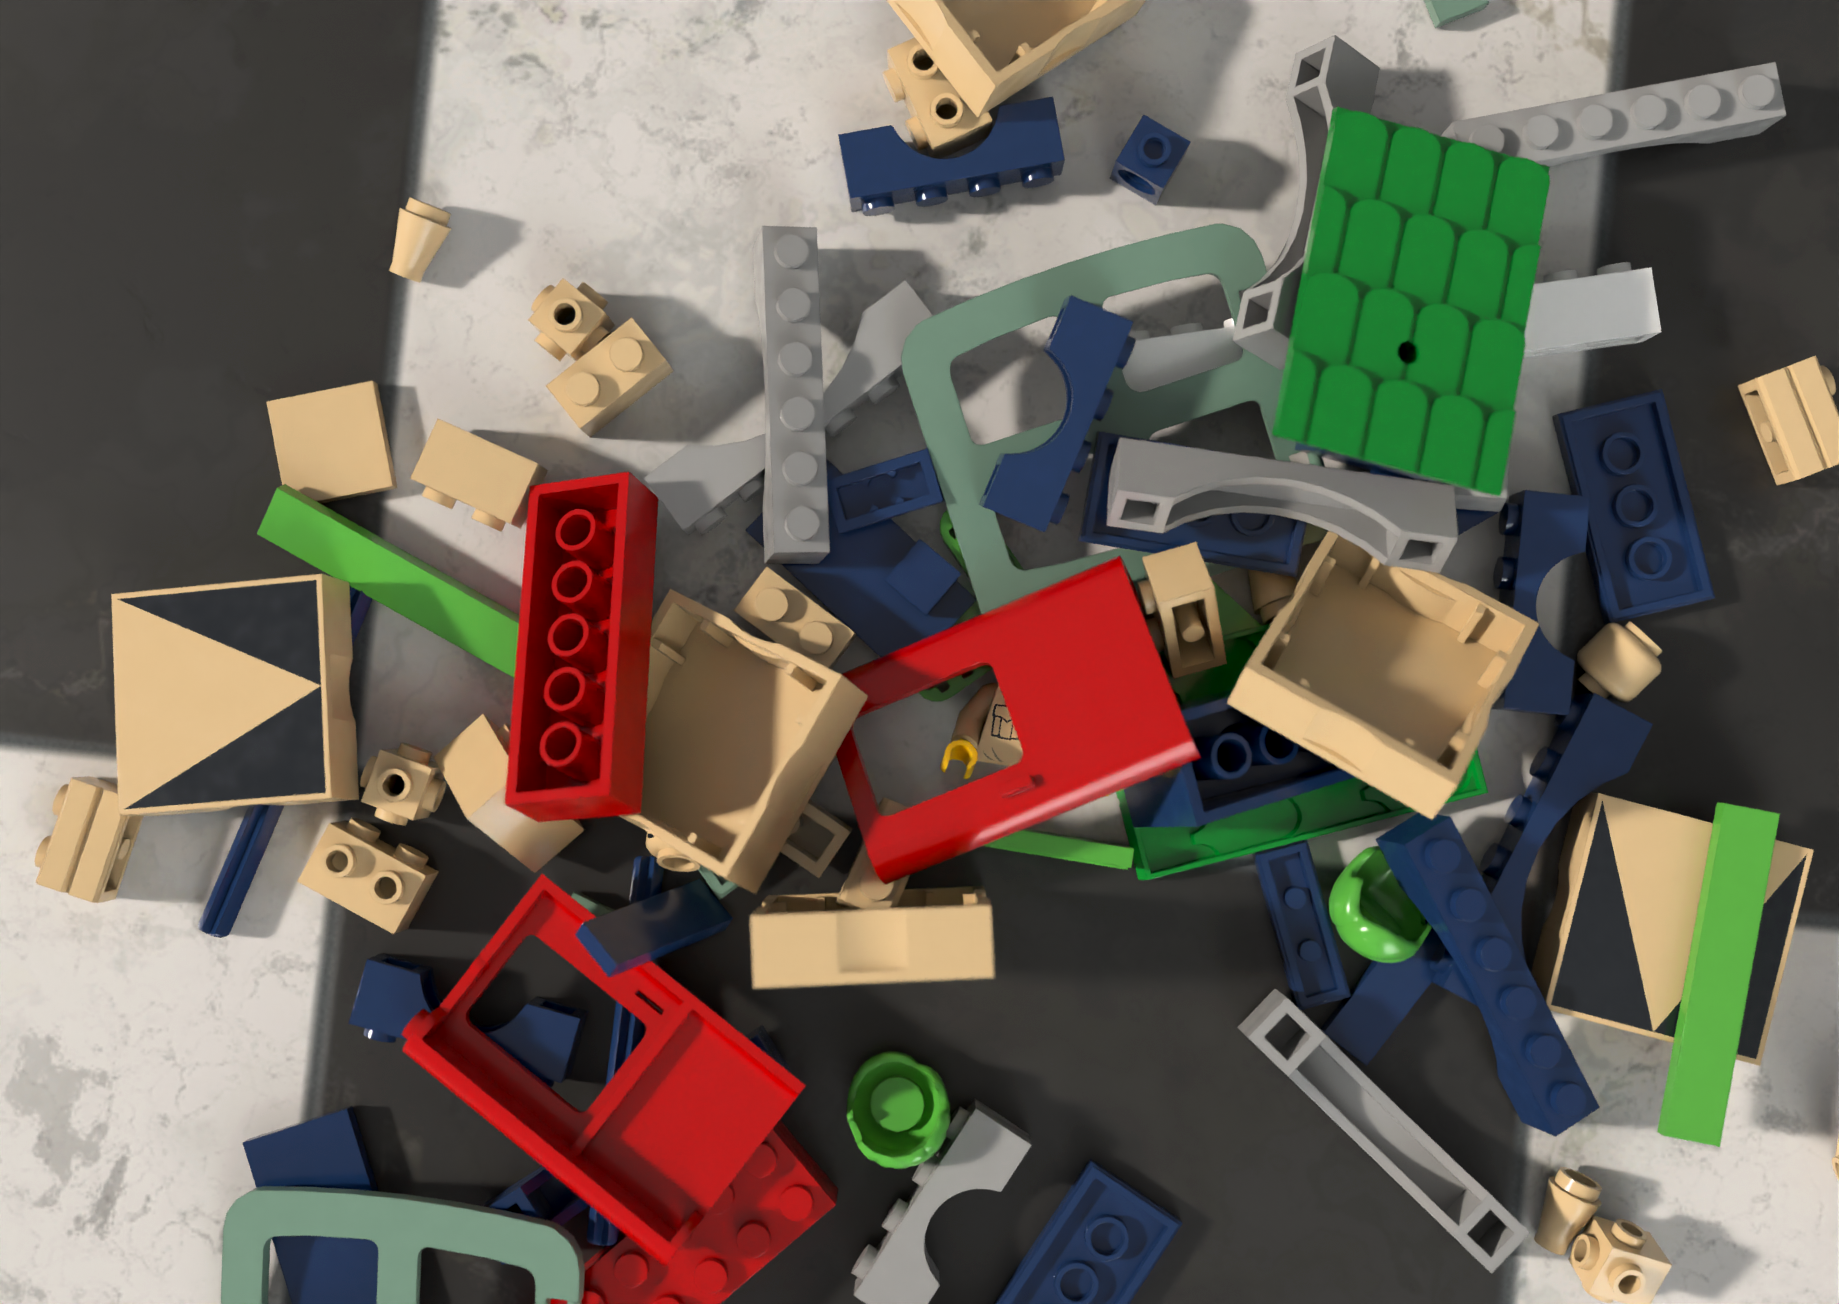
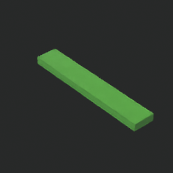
[257,484,520,678]
[1657,802,1780,1147]

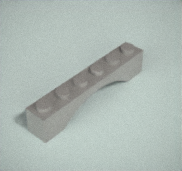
[1232,35,1380,370]
[1441,62,1786,167]
[753,226,830,564]
[644,280,933,535]
[1107,437,1458,573]
[1237,989,1530,1274]

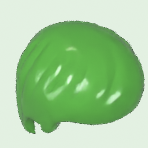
[1329,846,1432,963]
[846,1051,950,1169]

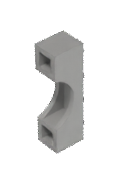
[851,1098,1031,1304]

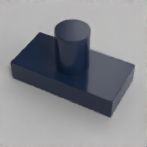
[827,448,945,534]

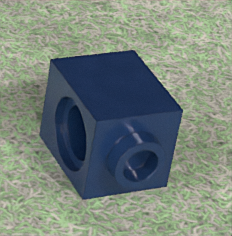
[1110,114,1191,205]

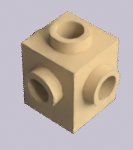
[528,278,615,362]
[360,742,446,826]
[1568,1215,1672,1304]

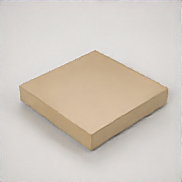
[267,381,397,504]

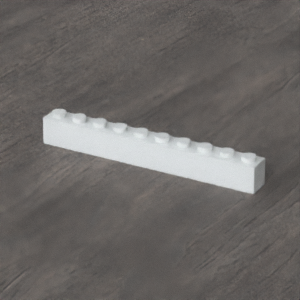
[1122,262,1662,392]

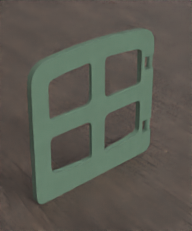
[901,223,1328,614]
[221,1186,585,1304]

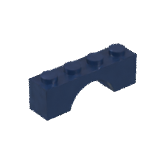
[838,96,1065,216]
[979,295,1136,532]
[1491,490,1590,716]
[348,953,589,1087]

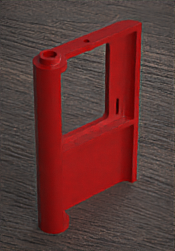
[836,556,1201,885]
[401,874,806,1267]

